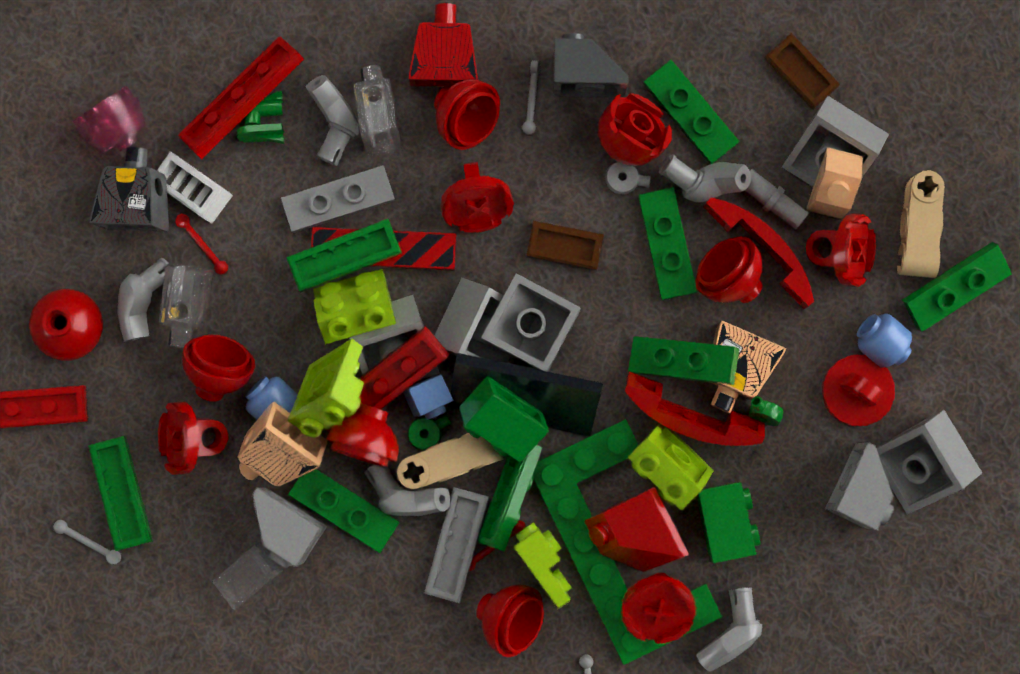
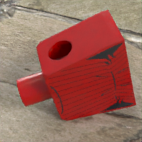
[409,3,478,87]

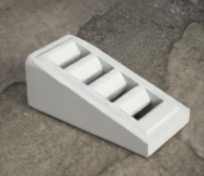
[157,151,233,224]

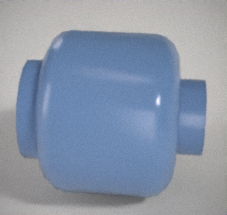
[857,314,912,368]
[245,376,298,421]

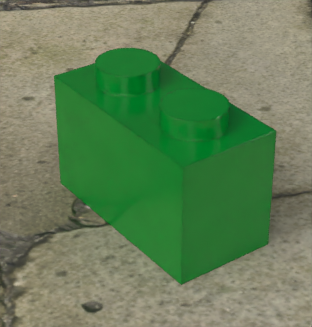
[459,376,549,462]
[696,482,760,563]

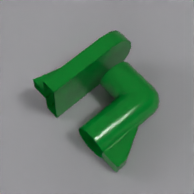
[237,91,285,144]

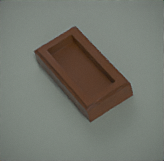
[764,33,840,110]
[526,221,604,271]

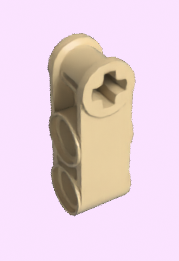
[897,170,945,278]
[397,433,504,489]

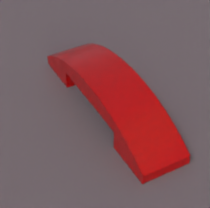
[703,197,814,309]
[624,371,765,446]

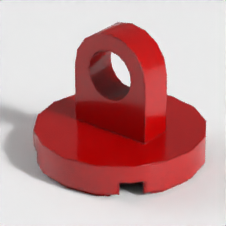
[441,162,514,233]
[806,213,876,287]
[822,355,895,426]
[158,402,228,475]
[622,572,696,643]

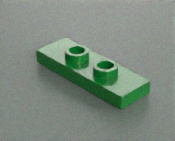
[643,60,740,164]
[638,187,697,301]
[286,219,402,293]
[902,242,1012,332]
[628,336,739,385]
[88,436,153,551]
[477,445,542,551]
[288,469,400,553]

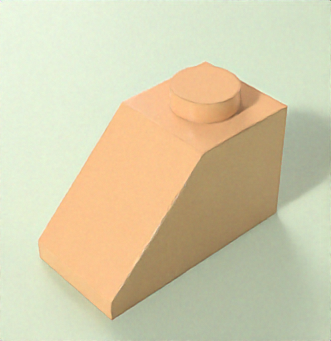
[806,147,863,219]

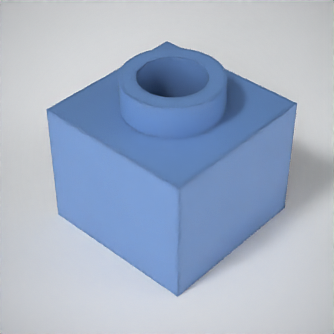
[403,374,453,420]

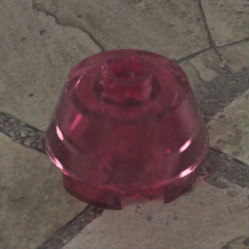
[72,86,146,154]

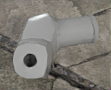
[306,75,360,166]
[658,154,751,202]
[117,258,175,342]
[364,465,450,517]
[696,588,763,672]

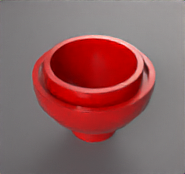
[434,79,500,150]
[696,236,763,303]
[29,289,103,361]
[182,335,255,402]
[326,404,399,467]
[476,584,544,657]

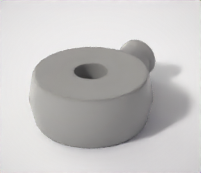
[605,161,651,194]

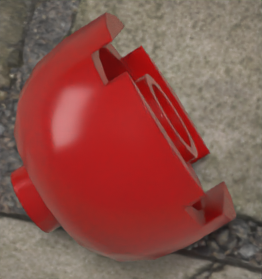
[598,93,672,167]

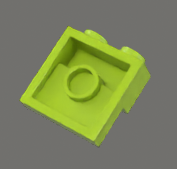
[313,269,396,344]
[287,339,364,438]
[628,423,714,510]
[514,522,572,608]

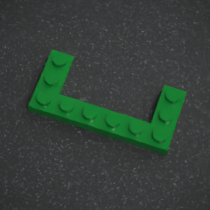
[533,419,722,665]

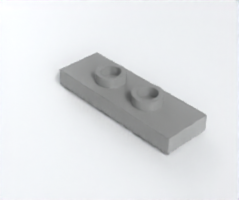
[281,165,395,233]
[424,487,489,603]

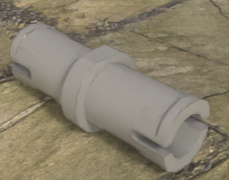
[745,169,809,230]

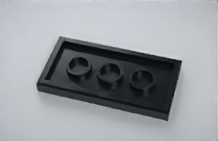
[449,353,603,436]

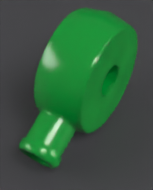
[749,396,783,426]
[407,414,451,451]

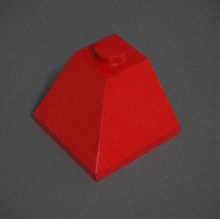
[584,487,688,572]

